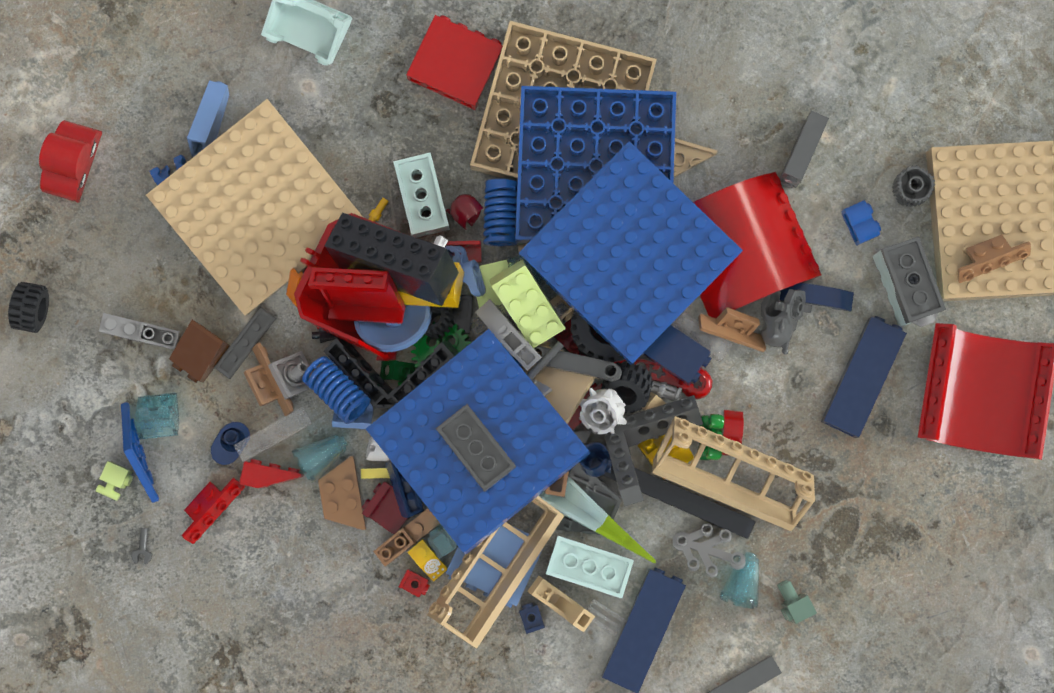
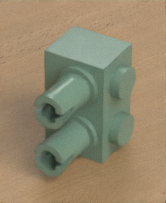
[777,580,817,624]

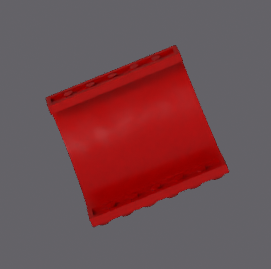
[693,172,822,319]
[918,323,1054,460]

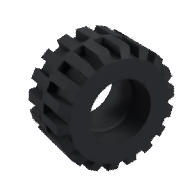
[8,282,49,333]
[601,361,653,413]

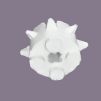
[579,388,627,434]

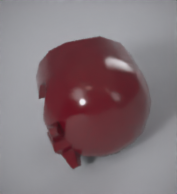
[446,194,483,230]

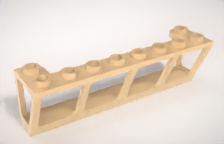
[652,416,815,531]
[427,496,564,649]

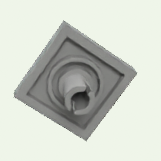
[268,351,313,400]

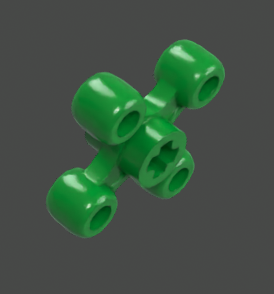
[697,414,724,461]

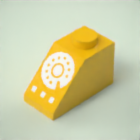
[407,539,448,582]

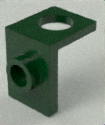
[380,360,416,381]

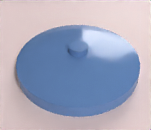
[354,305,431,352]

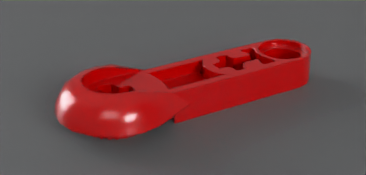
[635,359,713,399]

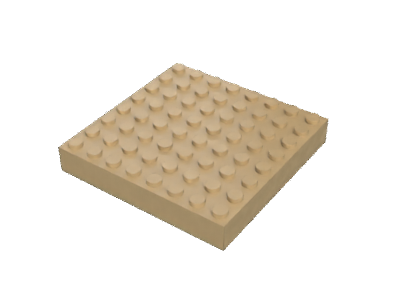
[470,21,657,182]
[146,99,364,316]
[926,141,1054,301]

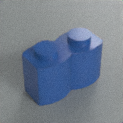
[841,200,881,246]

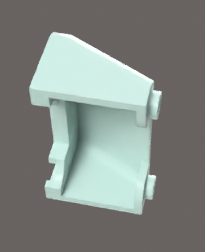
[261,0,352,65]

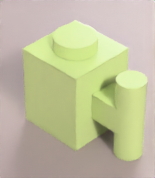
[96,461,133,501]

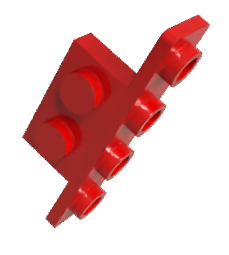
[181,478,245,544]

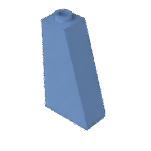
[187,80,229,157]

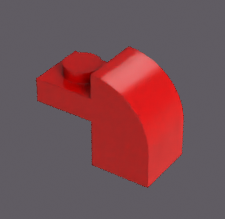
[721,410,744,455]

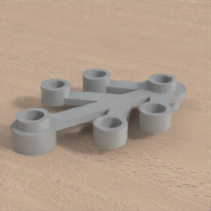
[672,523,746,578]

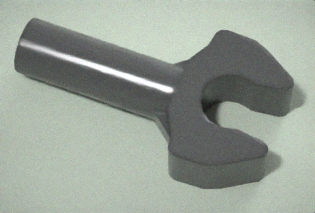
[131,528,153,565]

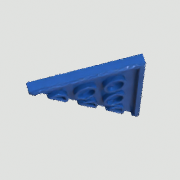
[121,402,159,503]

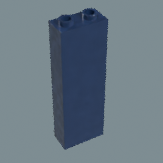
[821,316,907,438]
[642,325,712,386]
[601,567,686,693]

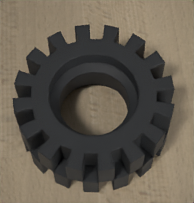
[425,306,454,339]

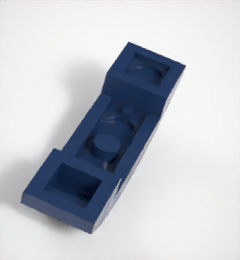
[779,283,854,312]

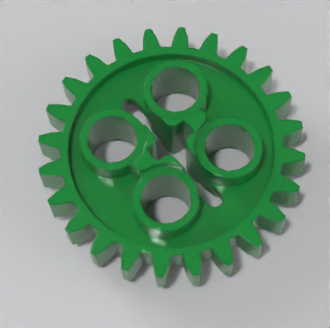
[411,321,472,369]

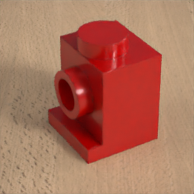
[398,569,430,597]

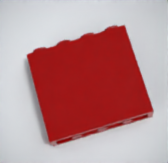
[406,15,503,111]
[308,267,406,324]

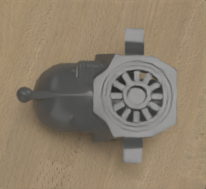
[761,289,812,355]

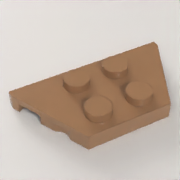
[318,456,366,530]

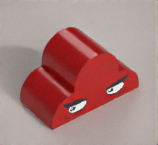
[39,120,103,203]

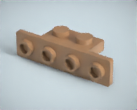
[957,234,1031,283]
[698,308,766,352]
[244,342,294,416]

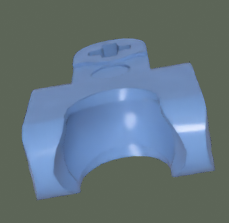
[445,246,486,298]

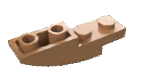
[373,508,440,567]

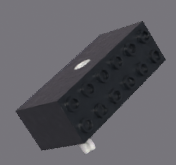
[324,212,459,306]

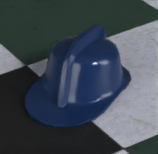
[211,422,250,465]

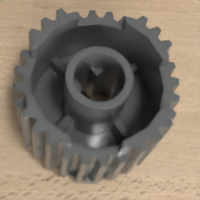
[892,165,936,207]

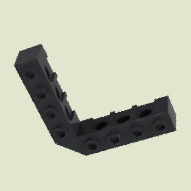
[323,338,459,408]

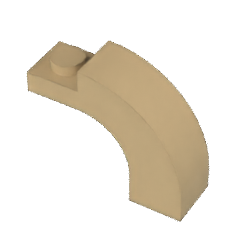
[527,576,595,632]

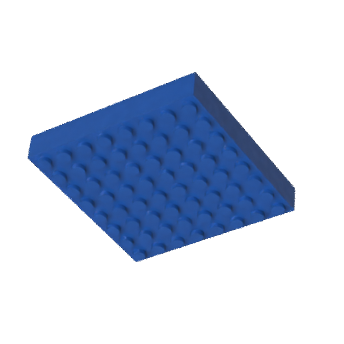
[515,86,676,243]
[519,141,743,365]
[366,329,590,554]

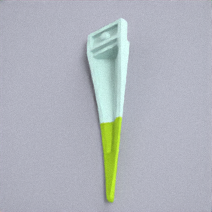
[538,476,656,563]

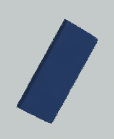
[385,461,424,518]

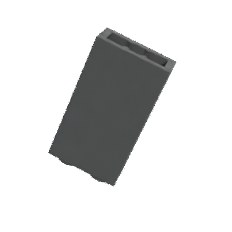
[780,110,829,188]

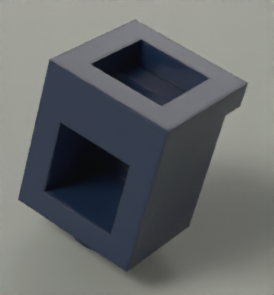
[519,602,545,634]

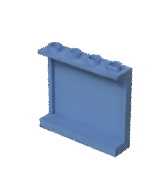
[446,526,543,608]

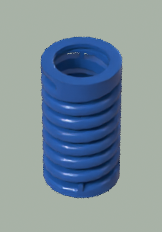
[483,179,518,246]
[302,356,371,424]

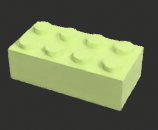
[490,259,566,348]

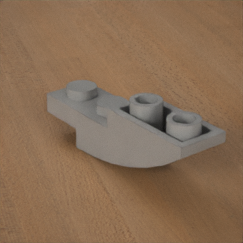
[476,299,542,371]
[99,313,180,350]

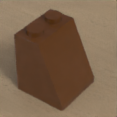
[169,319,230,383]

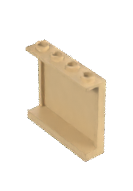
[521,341,600,424]

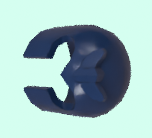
[579,442,612,477]

